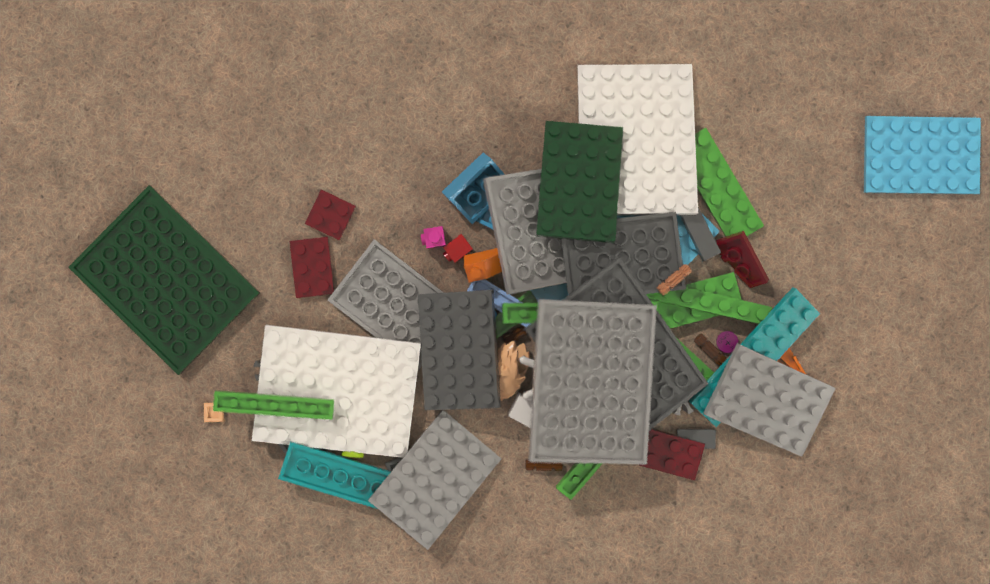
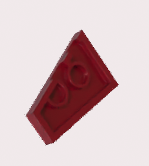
[715,230,769,288]

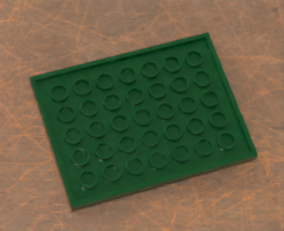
[68,185,260,375]

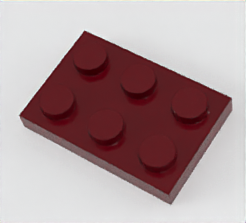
[289,237,334,298]
[639,429,705,480]

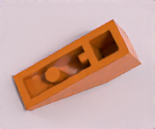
[464,248,502,283]

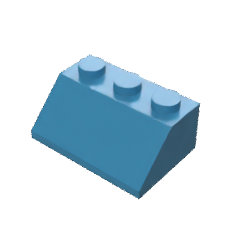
[442,153,505,224]

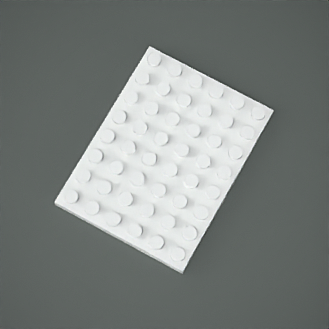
[577,64,698,215]
[252,325,421,458]

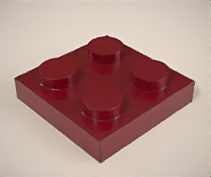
[305,190,356,240]

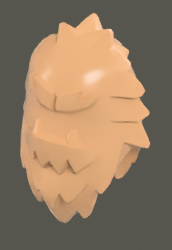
[497,341,530,402]

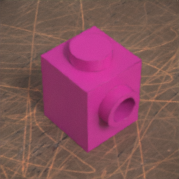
[421,226,446,249]

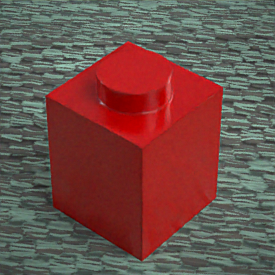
[443,234,473,263]

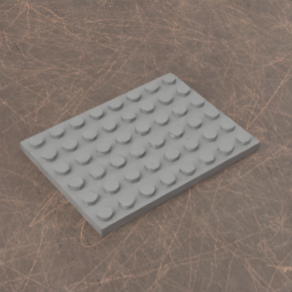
[529,299,657,464]

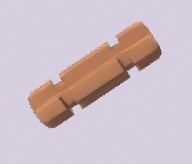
[657,264,692,295]

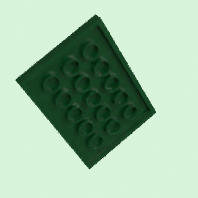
[536,121,623,243]

